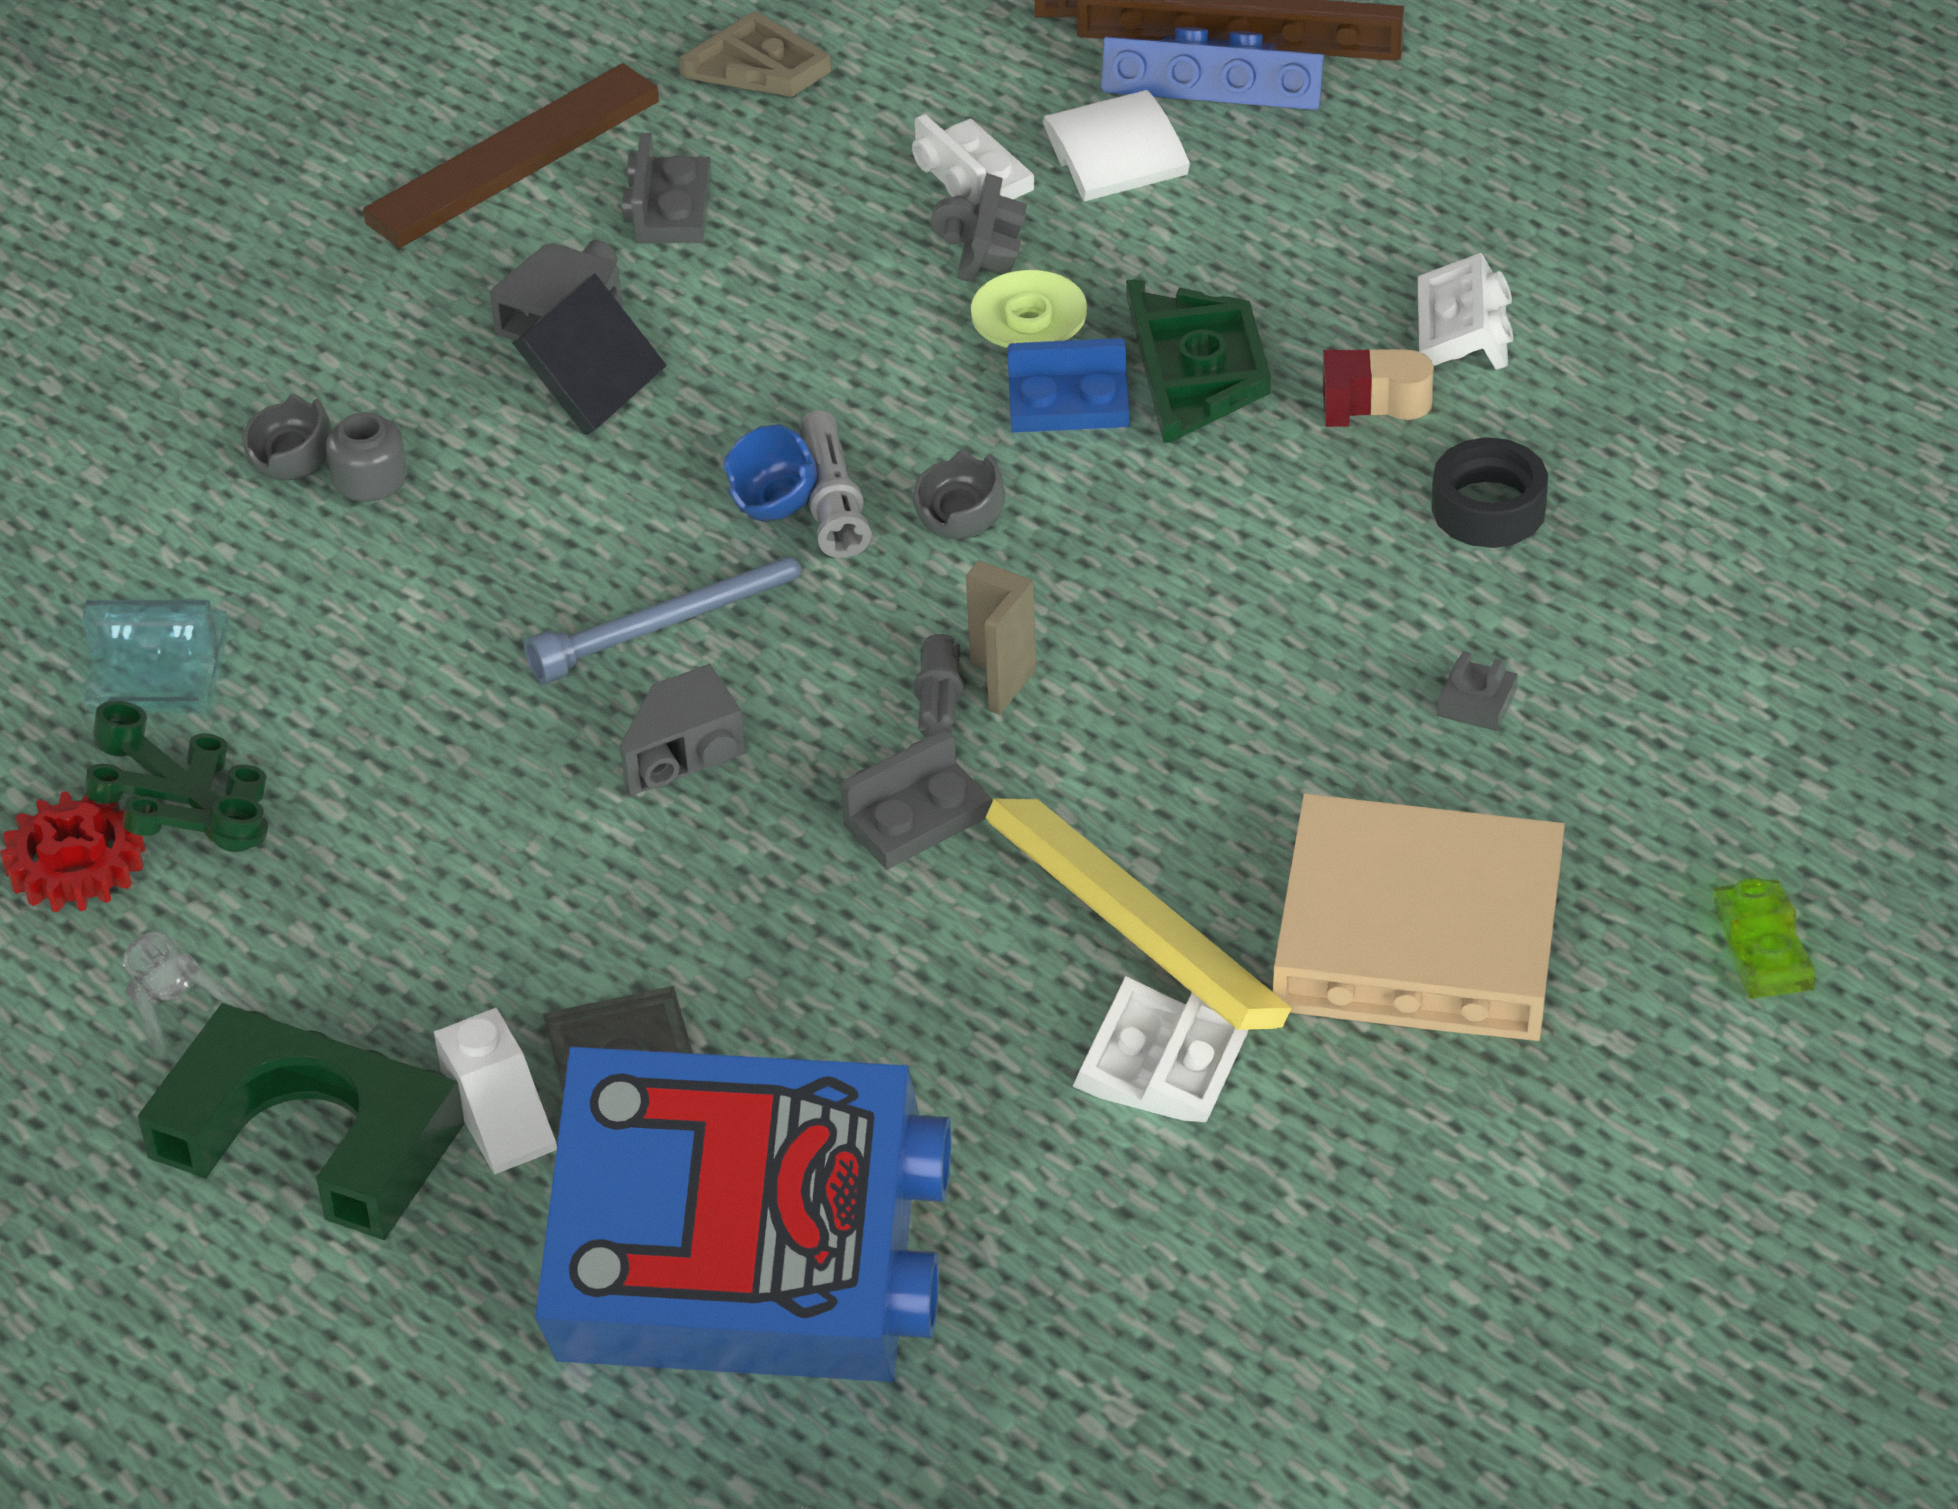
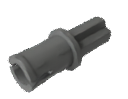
[913,634,963,737]

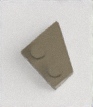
[679,11,831,97]

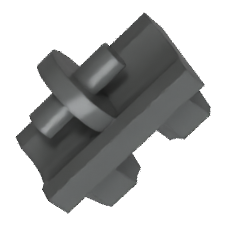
[930,173,1027,282]

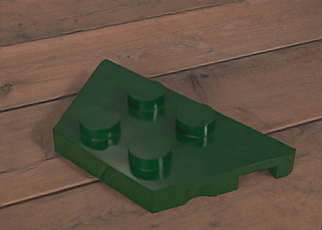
[1126,279,1271,443]

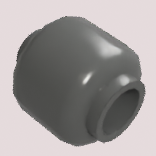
[326,412,407,502]

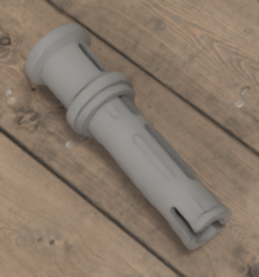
[799,411,872,558]

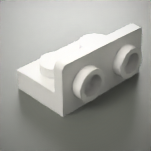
[912,114,1034,205]
[1418,253,1513,370]

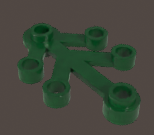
[84,701,268,852]

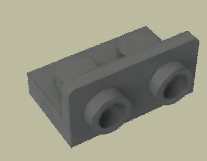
[622,133,711,243]
[841,730,992,870]

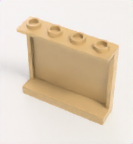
[1273,794,1565,1041]

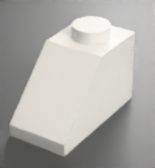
[434,1008,557,1175]

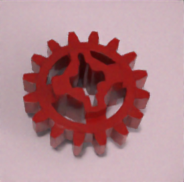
[1,791,146,912]

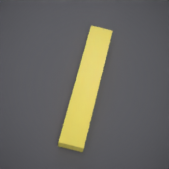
[985,798,1292,1030]

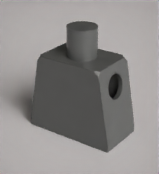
[489,240,622,340]

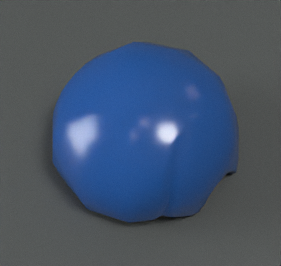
[723,424,818,522]

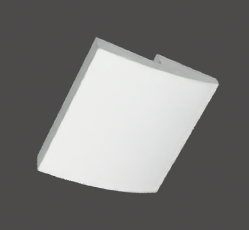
[1043,90,1190,202]
[1072,976,1249,1122]

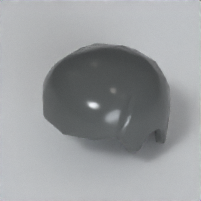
[242,394,332,481]
[912,450,1005,539]

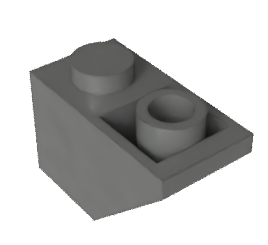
[620,664,746,797]

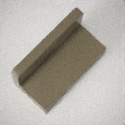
[966,560,1037,715]

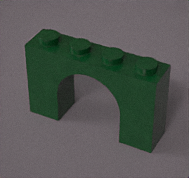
[138,1003,465,1241]

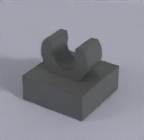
[1437,651,1518,731]

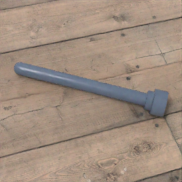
[524,557,801,685]

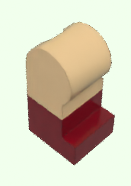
[1322,349,1434,427]

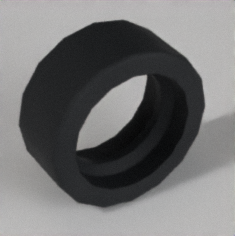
[1431,437,1549,548]

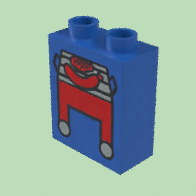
[535,1047,951,1382]

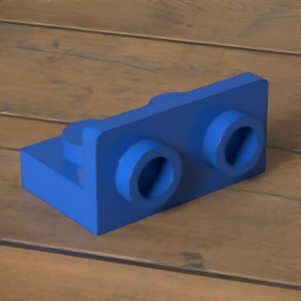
[1007,338,1130,433]

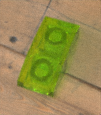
[1713,878,1815,999]

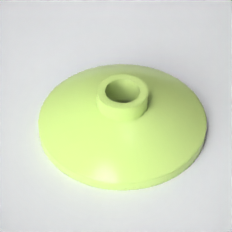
[971,270,1087,348]

